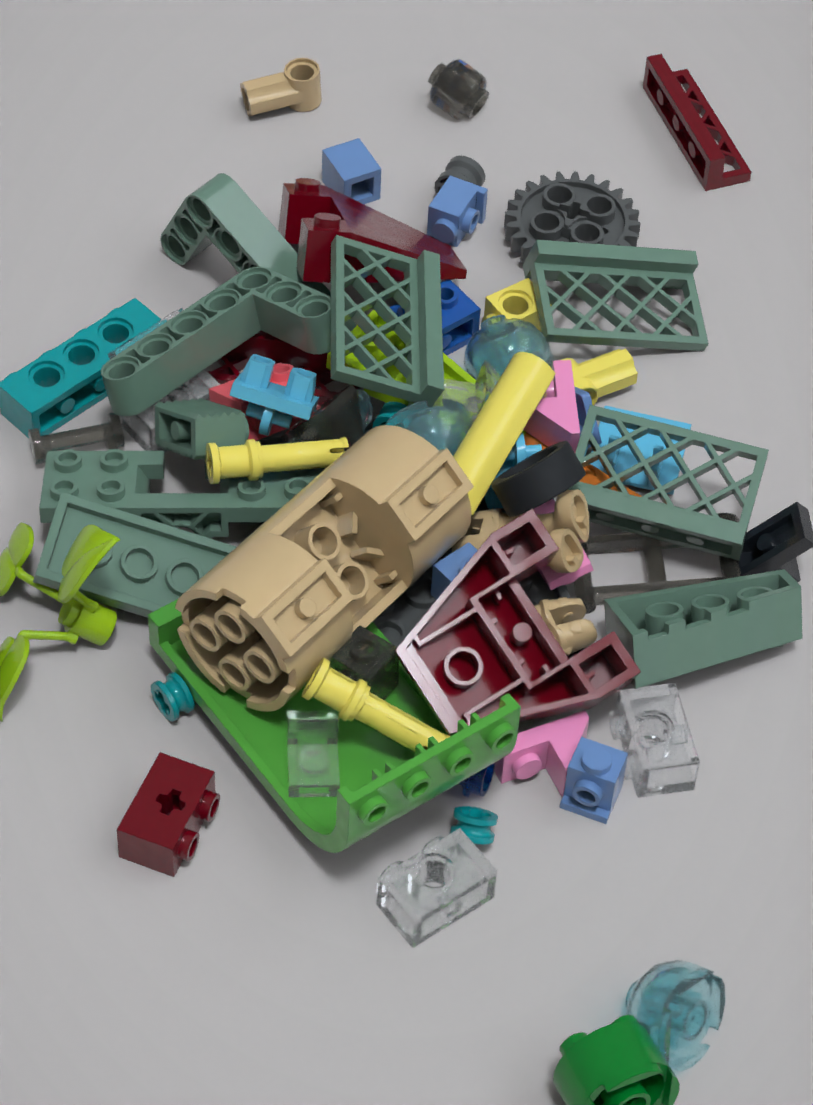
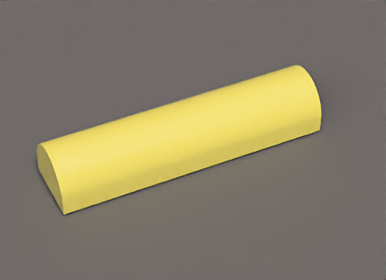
[453,352,556,515]

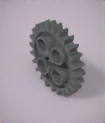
[504,171,641,263]

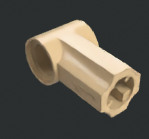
[240,57,322,116]

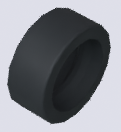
[491,441,586,517]

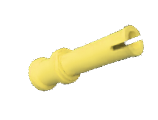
[205,437,349,484]
[301,658,450,752]

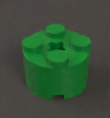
[553,1015,680,1105]

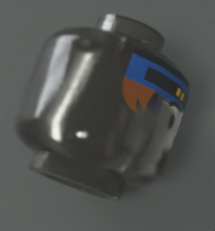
[428,59,489,120]

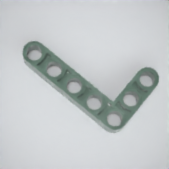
[160,173,356,332]
[101,267,331,416]

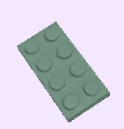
[33,492,236,618]

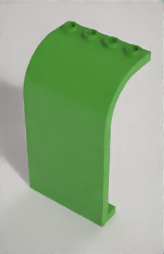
[148,599,521,853]

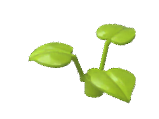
[0,522,120,722]

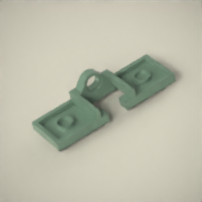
[39,449,322,539]

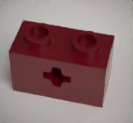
[117,752,220,877]

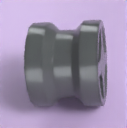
[435,156,486,194]

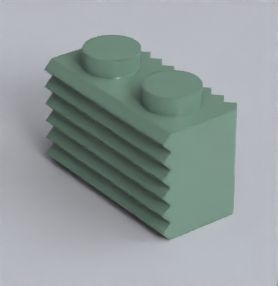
[155,398,249,460]

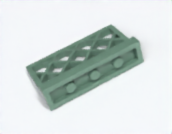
[331,235,444,417]
[523,240,709,351]
[568,405,769,561]

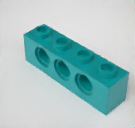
[0,298,165,444]

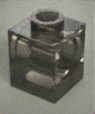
[330,625,399,700]

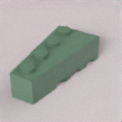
[604,569,803,689]

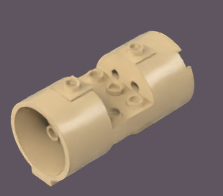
[175,425,474,712]

